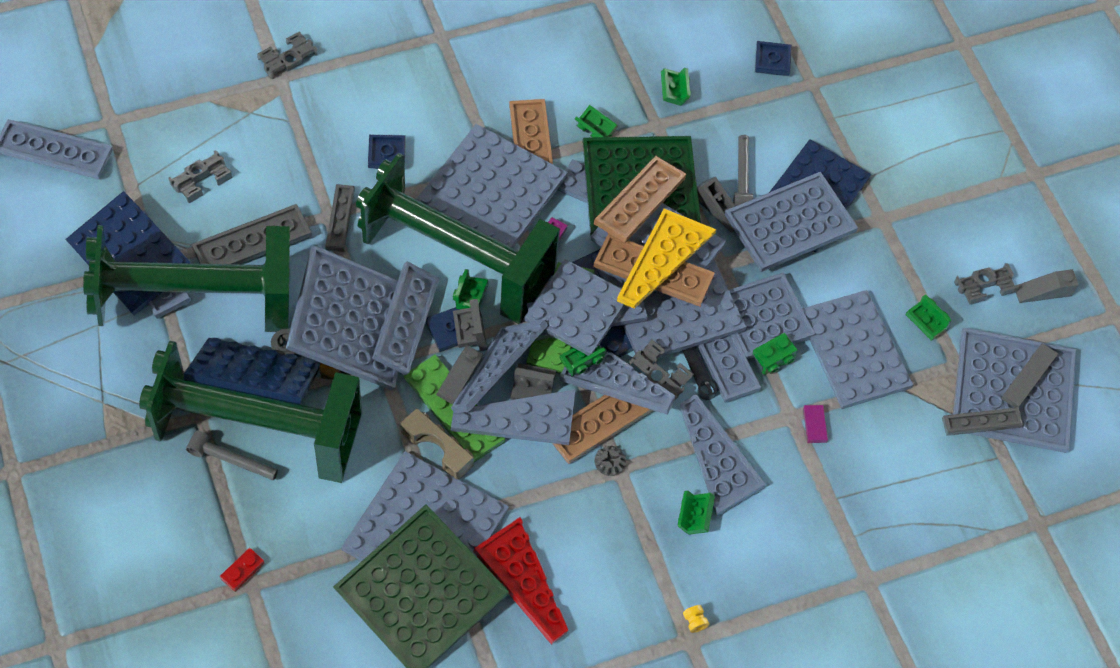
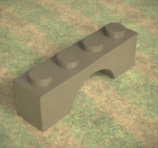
[400,408,474,480]

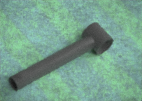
[733,135,753,206]
[186,431,278,481]

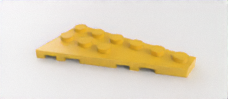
[617,209,716,309]

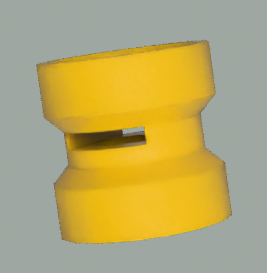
[683,605,710,633]

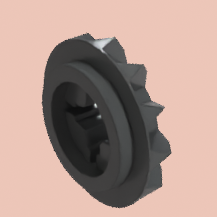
[271,329,296,355]
[594,446,626,476]

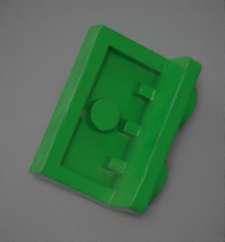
[661,67,691,106]
[575,105,618,137]
[453,269,488,309]
[905,294,952,341]
[752,333,798,376]
[559,346,606,376]
[678,490,715,535]

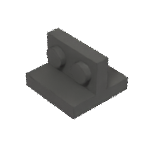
[453,299,487,351]
[510,363,556,400]

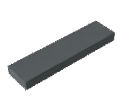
[325,184,355,252]
[1001,343,1058,408]
[942,407,1023,436]

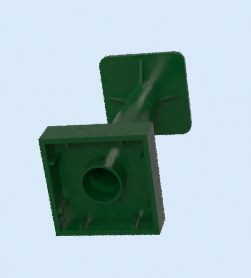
[356,153,560,324]
[83,225,290,332]
[139,341,362,483]

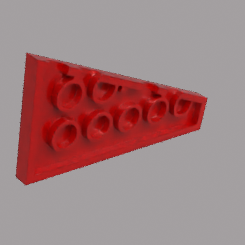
[473,517,568,645]

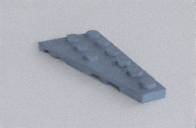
[451,320,548,413]
[559,345,675,415]
[451,389,576,445]
[680,394,765,517]

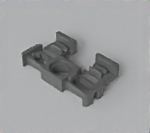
[257,31,317,79]
[168,150,233,203]
[954,263,1019,305]
[629,339,693,400]

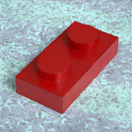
[220,547,265,592]

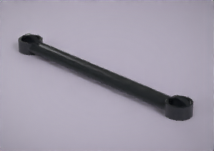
[682,346,717,400]

